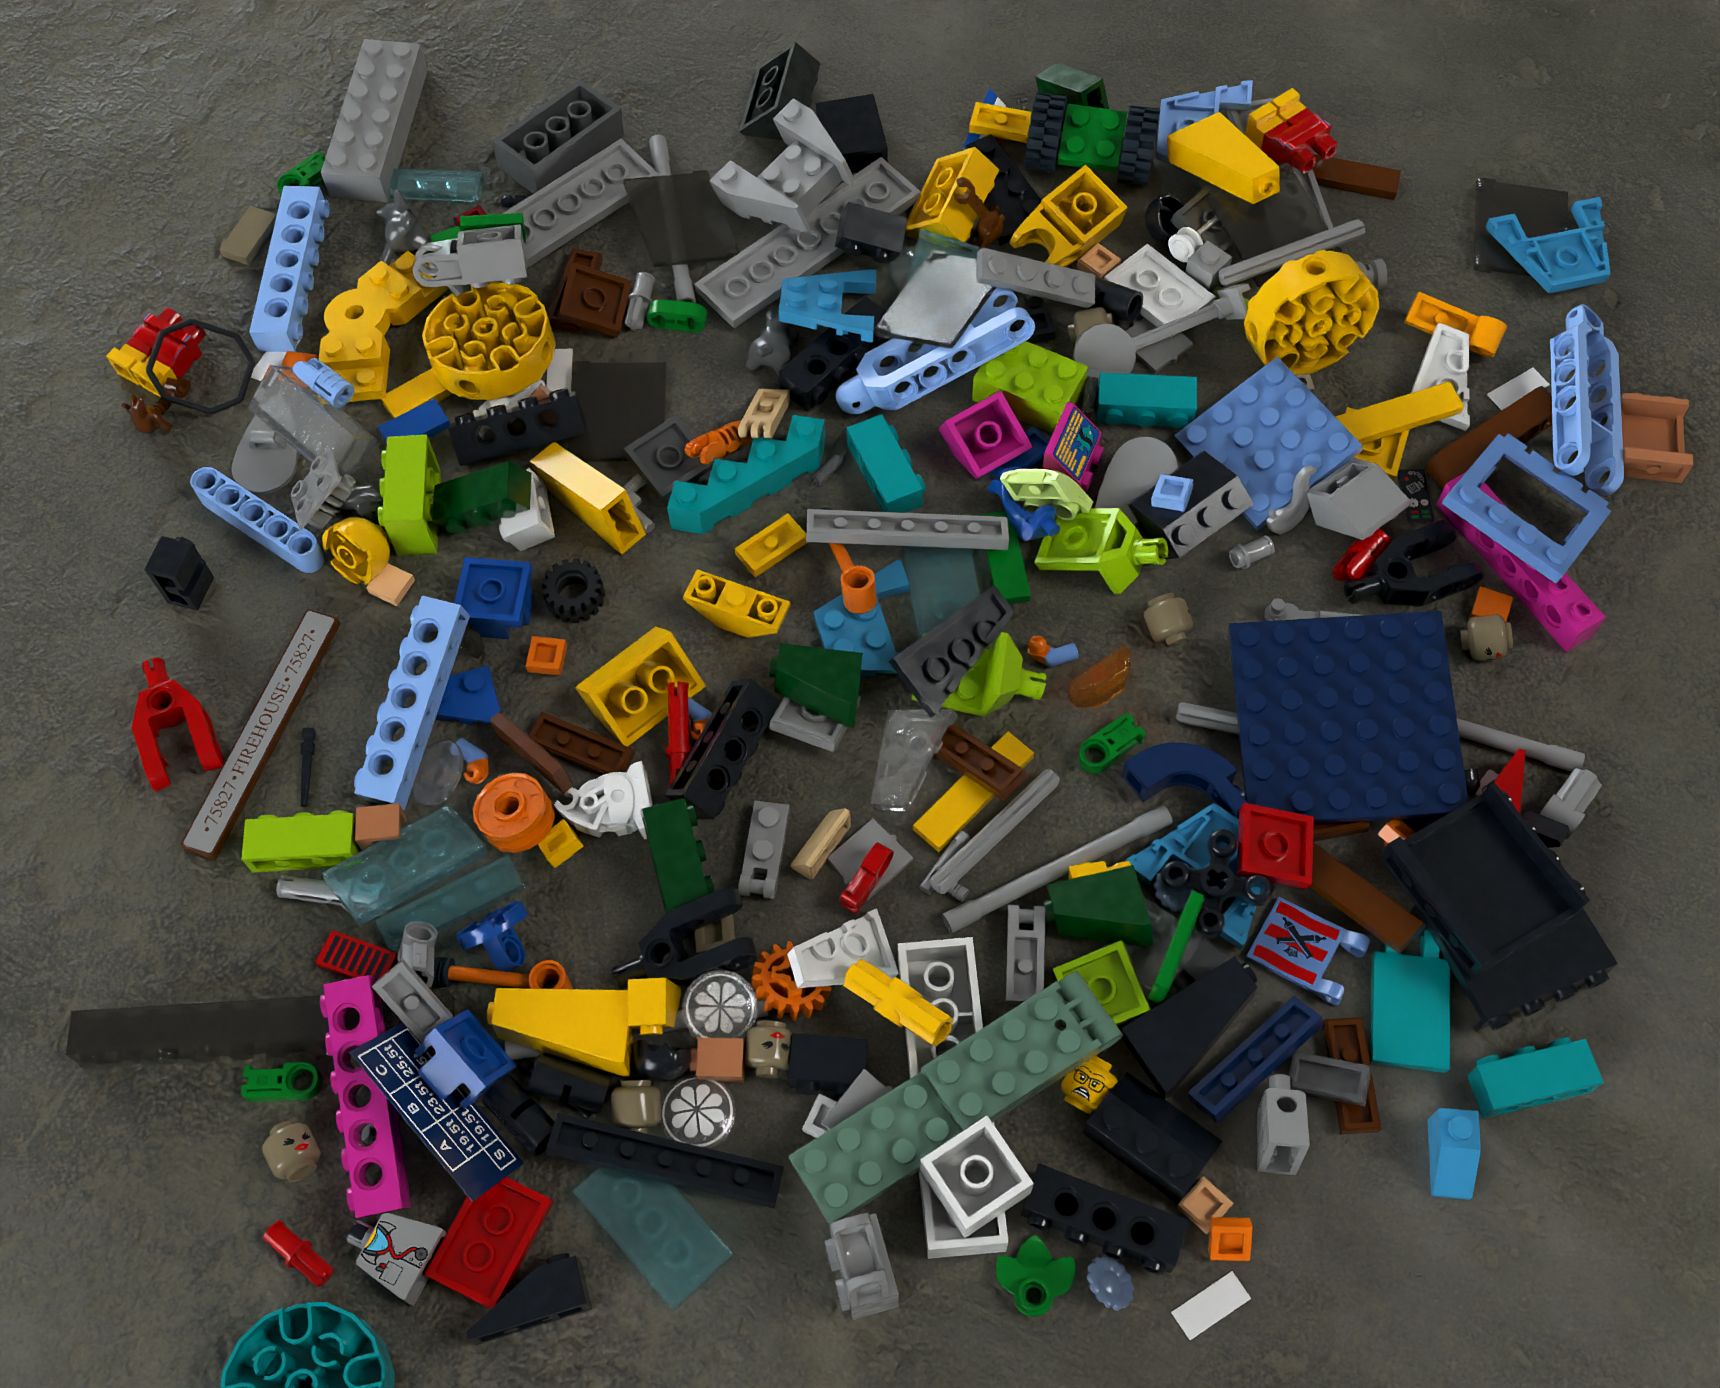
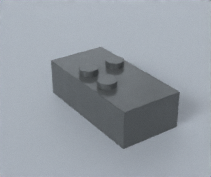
[493,80,624,194]

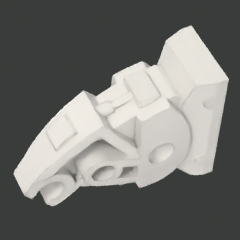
[554,761,653,839]

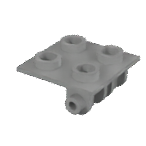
[291,447,356,532]

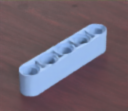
[190,467,325,573]

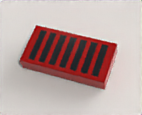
[315,930,398,979]

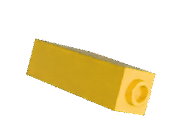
[1167,112,1280,204]
[530,442,646,555]
[487,988,634,1076]

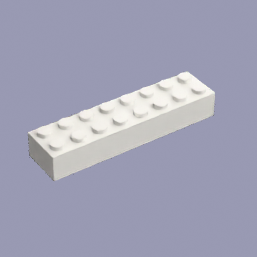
[898,937,1008,1259]

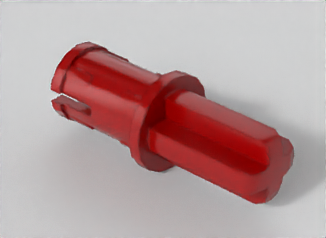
[263,1220,334,1287]

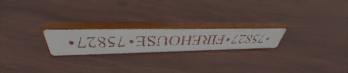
[180,609,341,861]

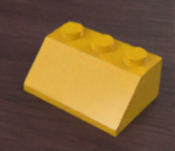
[905,147,999,249]
[575,626,706,747]

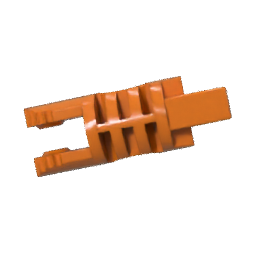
[684,420,753,465]

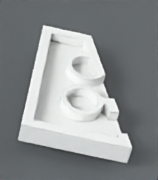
[1410,322,1470,431]
[787,908,899,988]

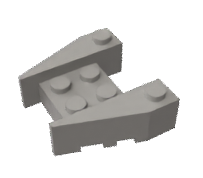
[709,98,856,232]

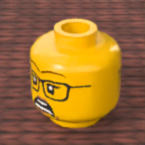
[1061,1056,1118,1115]

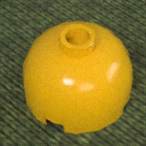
[322,517,390,585]

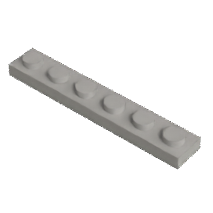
[806,509,1009,550]

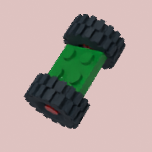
[1025,92,1160,187]

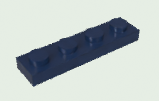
[1187,996,1324,1123]

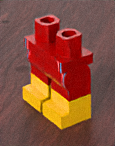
[1245,88,1338,174]
[106,307,206,397]

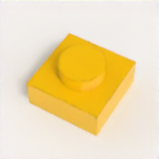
[538,819,584,868]

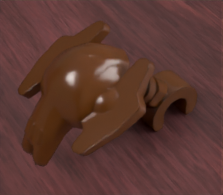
[954,177,1005,253]
[121,377,191,434]

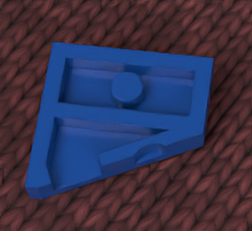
[435,665,501,725]

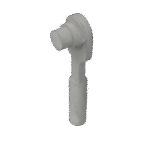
[1264,598,1360,621]

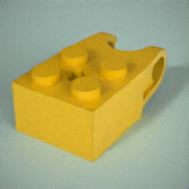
[1009,165,1128,267]

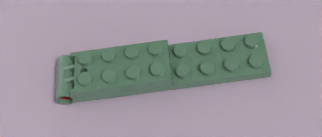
[788,971,1123,1225]

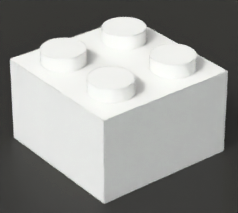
[920,1116,1034,1238]

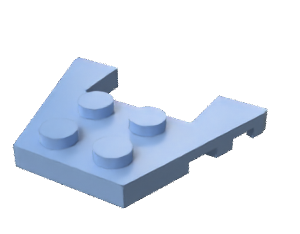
[1156,80,1253,166]

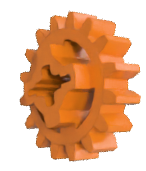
[751,941,832,1021]

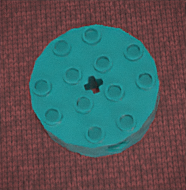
[220,1302,395,1388]

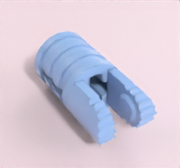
[292,358,354,409]

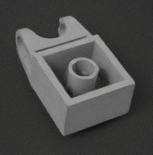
[413,224,527,288]
[824,1213,899,1320]

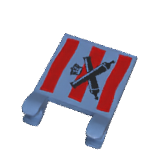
[1246,897,1370,1006]

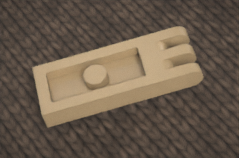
[738,389,790,439]

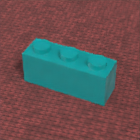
[1096,372,1197,428]
[846,414,926,513]
[1467,1037,1604,1119]

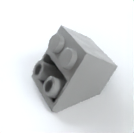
[1306,458,1411,540]

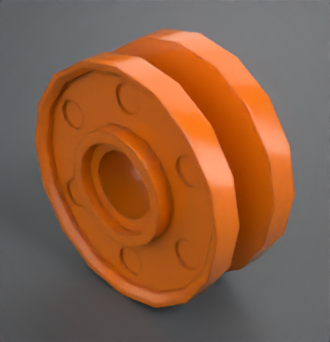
[473,772,555,853]

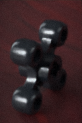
[1161,829,1272,938]

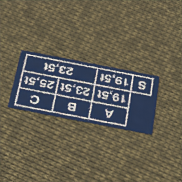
[349,1022,524,1202]

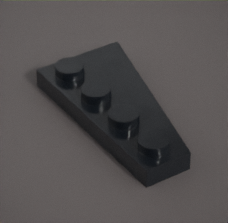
[966,134,1042,246]
[889,585,1015,718]

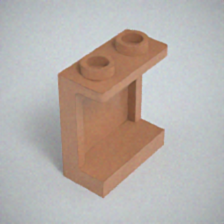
[1621,393,1693,483]

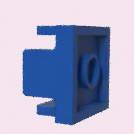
[454,557,534,639]
[414,1009,517,1109]

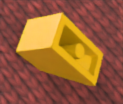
[628,978,681,1036]

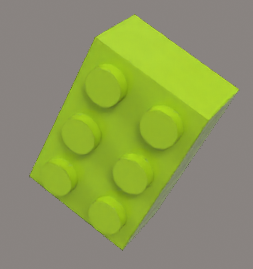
[972,341,1089,434]
[378,434,441,556]

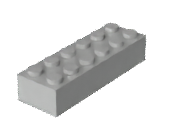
[321,39,428,202]

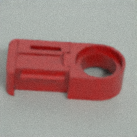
[840,842,894,915]

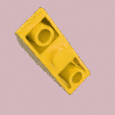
[683,569,791,638]

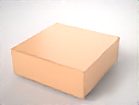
[1077,243,1121,279]
[366,563,415,606]
[1177,1176,1234,1235]

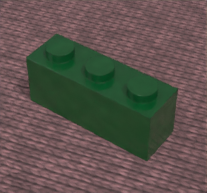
[432,461,532,533]
[640,798,715,914]

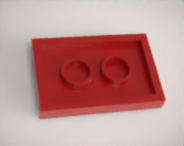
[424,1177,554,1309]

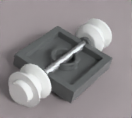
[1168,184,1257,262]

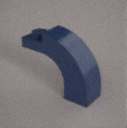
[1121,743,1249,819]

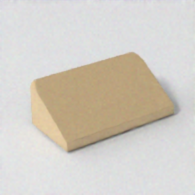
[790,808,851,880]

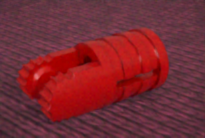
[1332,529,1391,581]

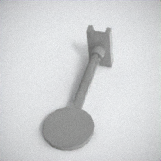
[1073,283,1251,387]

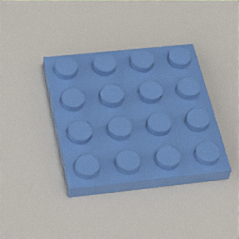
[1174,357,1363,531]

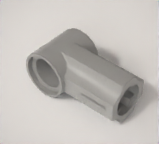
[1539,768,1602,841]
[397,921,438,988]

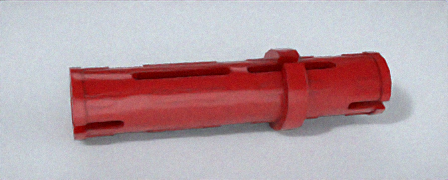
[665,681,692,787]

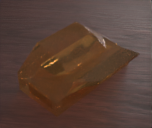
[1068,645,1131,708]

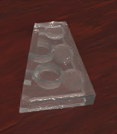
[871,709,957,811]

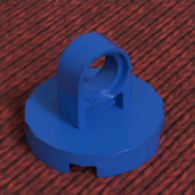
[456,901,528,972]

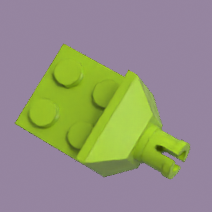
[1034,508,1168,594]
[911,632,1046,717]

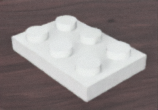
[1104,244,1216,338]

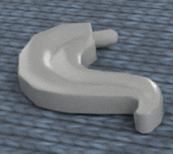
[1266,466,1317,535]

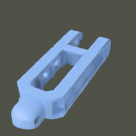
[836,286,1035,414]
[1550,304,1624,496]

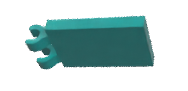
[1369,930,1450,1073]

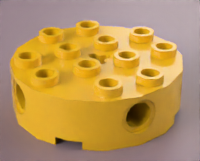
[1244,250,1379,375]
[422,281,556,402]

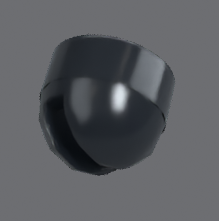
[1464,769,1480,796]

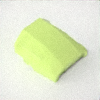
[1000,469,1093,521]

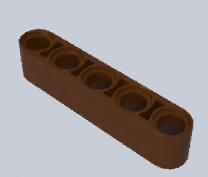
[1424,386,1552,488]

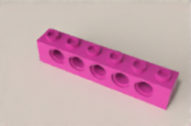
[1436,472,1606,653]
[320,975,412,1218]

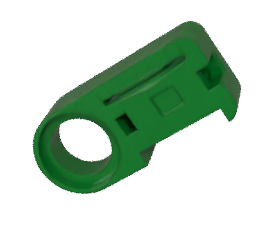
[277,152,325,195]
[1078,713,1146,774]
[241,1062,323,1102]

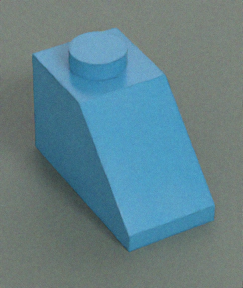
[1428,1108,1481,1200]

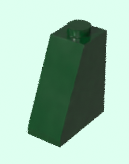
[1035,63,1109,115]
[769,643,863,728]
[1043,865,1154,947]

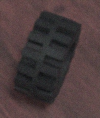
[542,558,605,623]

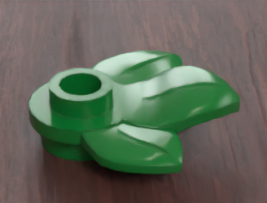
[996,1235,1076,1317]

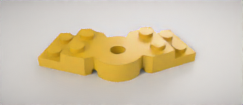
[318,251,449,404]

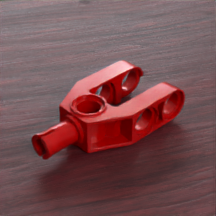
[131,657,224,792]

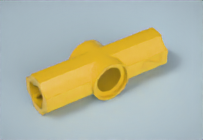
[843,959,954,1047]

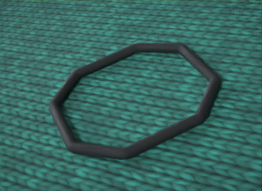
[146,319,255,414]

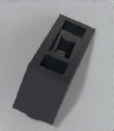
[466,1253,592,1345]

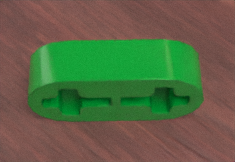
[647,300,708,332]

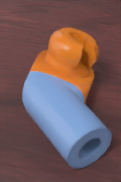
[1027,635,1079,667]
[688,697,713,741]
[452,738,489,784]

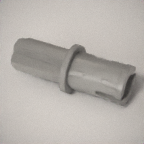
[625,272,655,331]

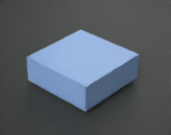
[1151,474,1193,512]

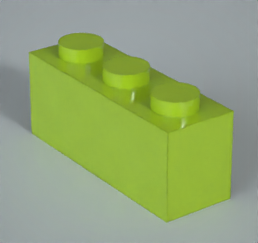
[241,810,360,873]

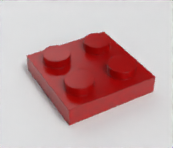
[1236,803,1314,889]

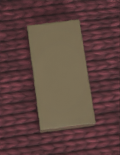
[219,206,277,265]

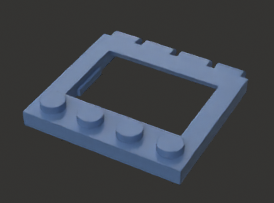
[1441,433,1611,584]

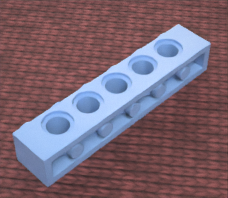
[249,186,330,352]
[354,596,470,811]

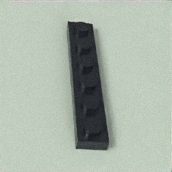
[547,1113,784,1209]

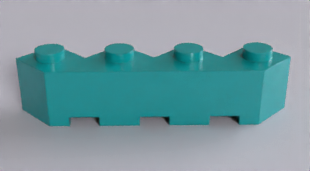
[667,415,826,534]

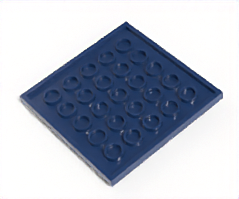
[1228,611,1469,824]

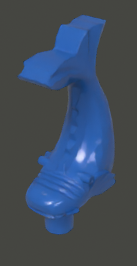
[987,466,1060,541]

